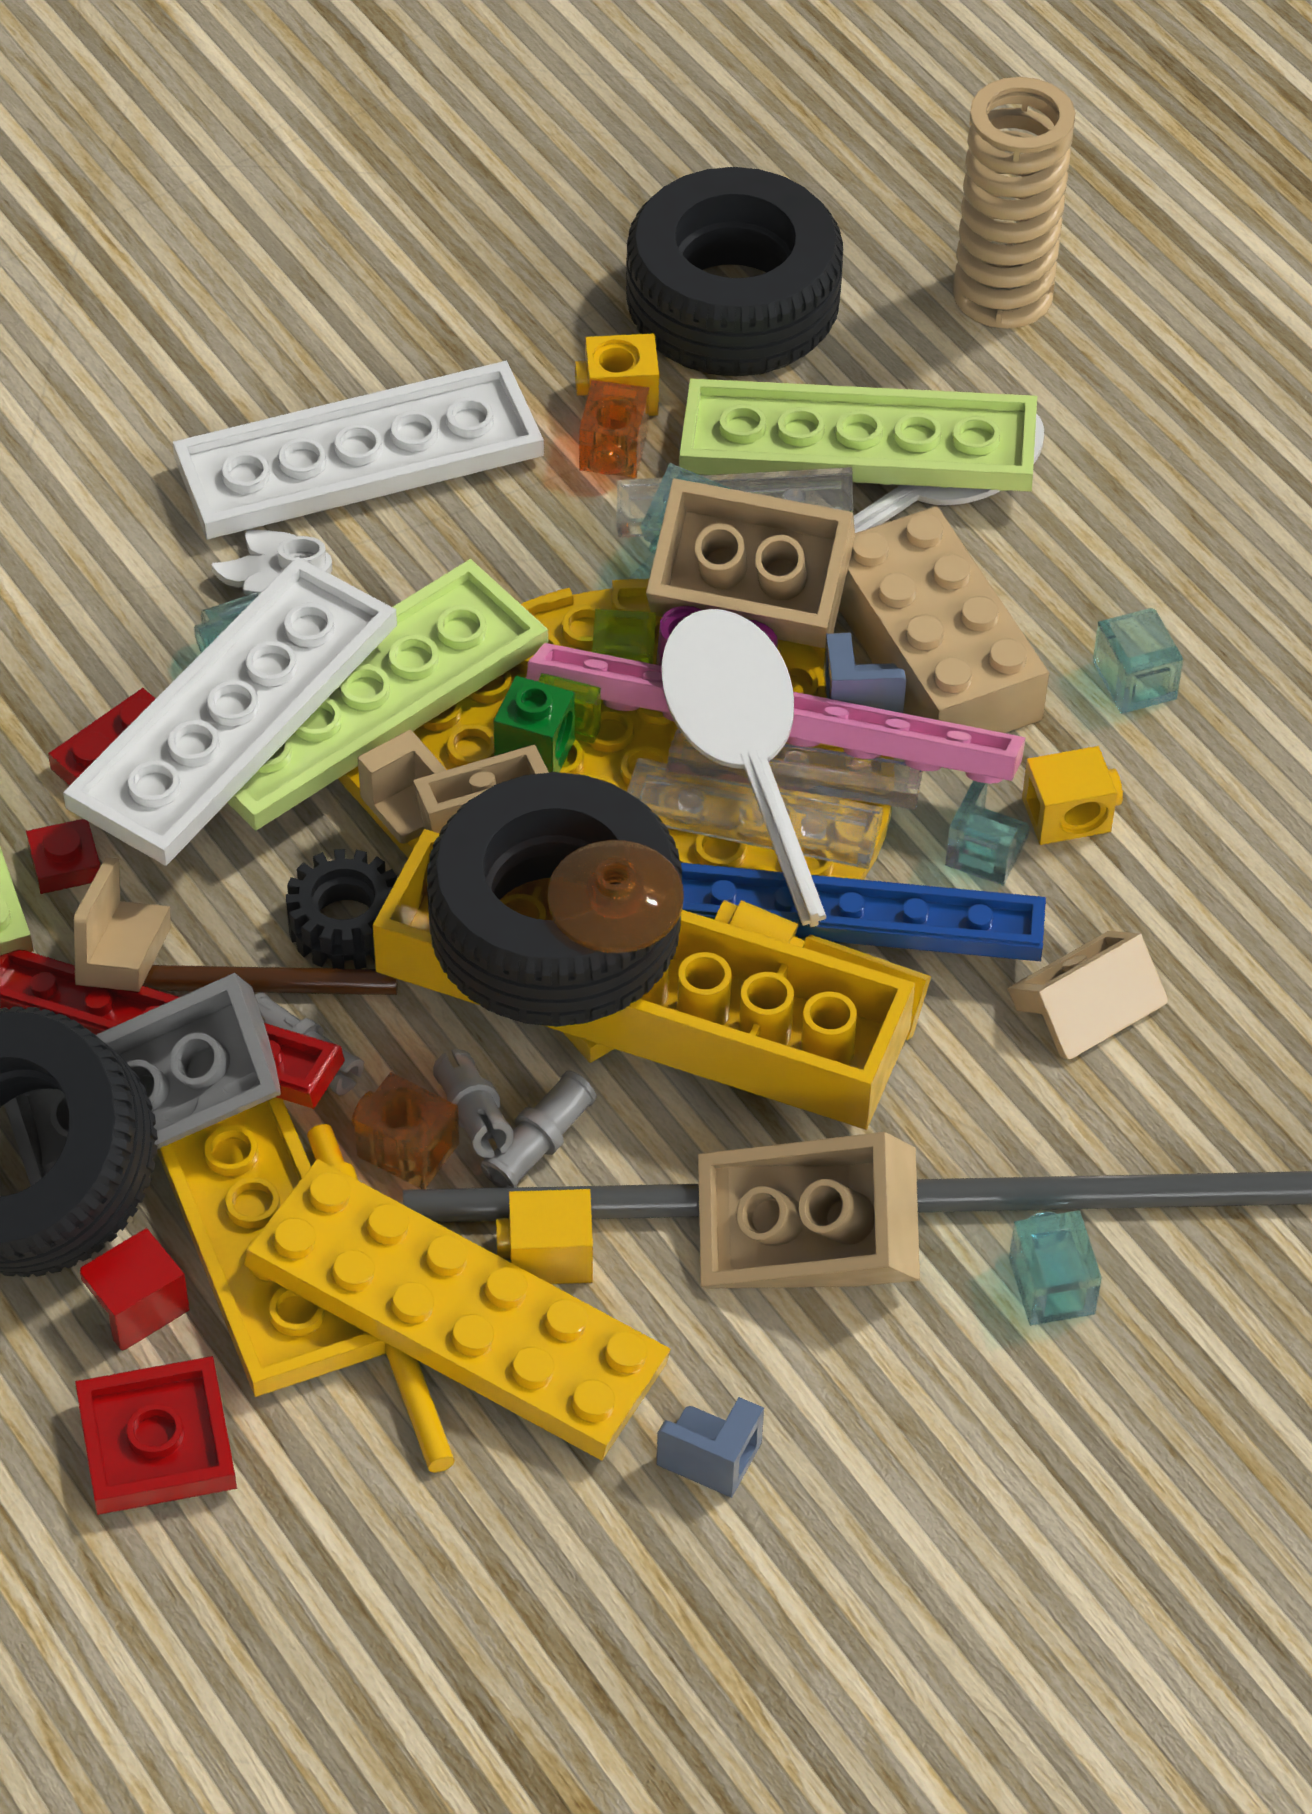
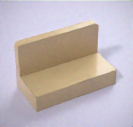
[74,857,171,992]
[1007,931,1168,1059]

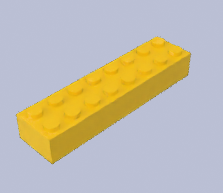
[373,829,915,1130]

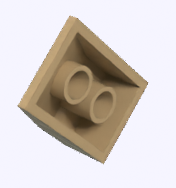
[698,1132,920,1289]

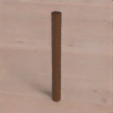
[142,965,398,995]

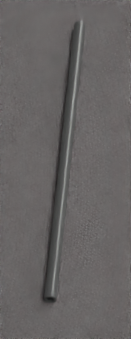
[403,1171,1312,1223]

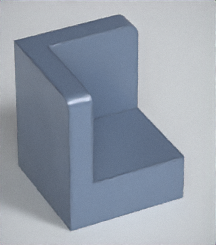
[823,633,906,713]
[657,1397,764,1498]

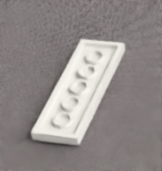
[173,360,544,540]
[63,556,397,866]

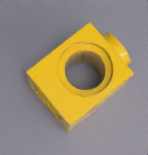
[575,333,659,419]
[1022,746,1123,845]

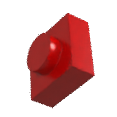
[26,819,101,894]

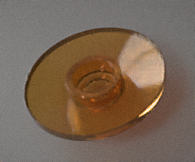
[548,840,684,953]

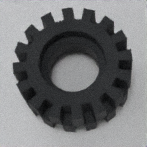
[286,849,397,969]

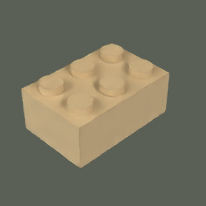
[646,478,855,648]

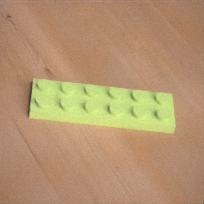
[679,378,1037,492]
[227,559,548,831]

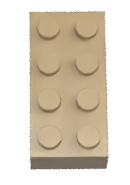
[839,506,1049,733]

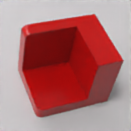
[80,1228,190,1351]

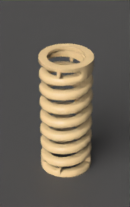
[953,77,1076,329]

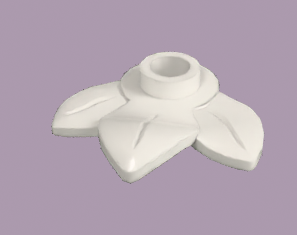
[212,529,332,596]

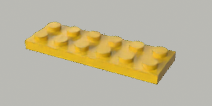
[157,1097,385,1397]
[244,1159,671,1461]

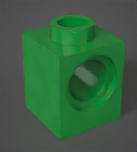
[493,676,575,772]

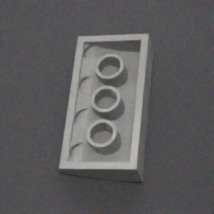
[4,973,281,1186]

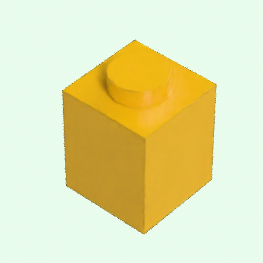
[496,1189,593,1284]

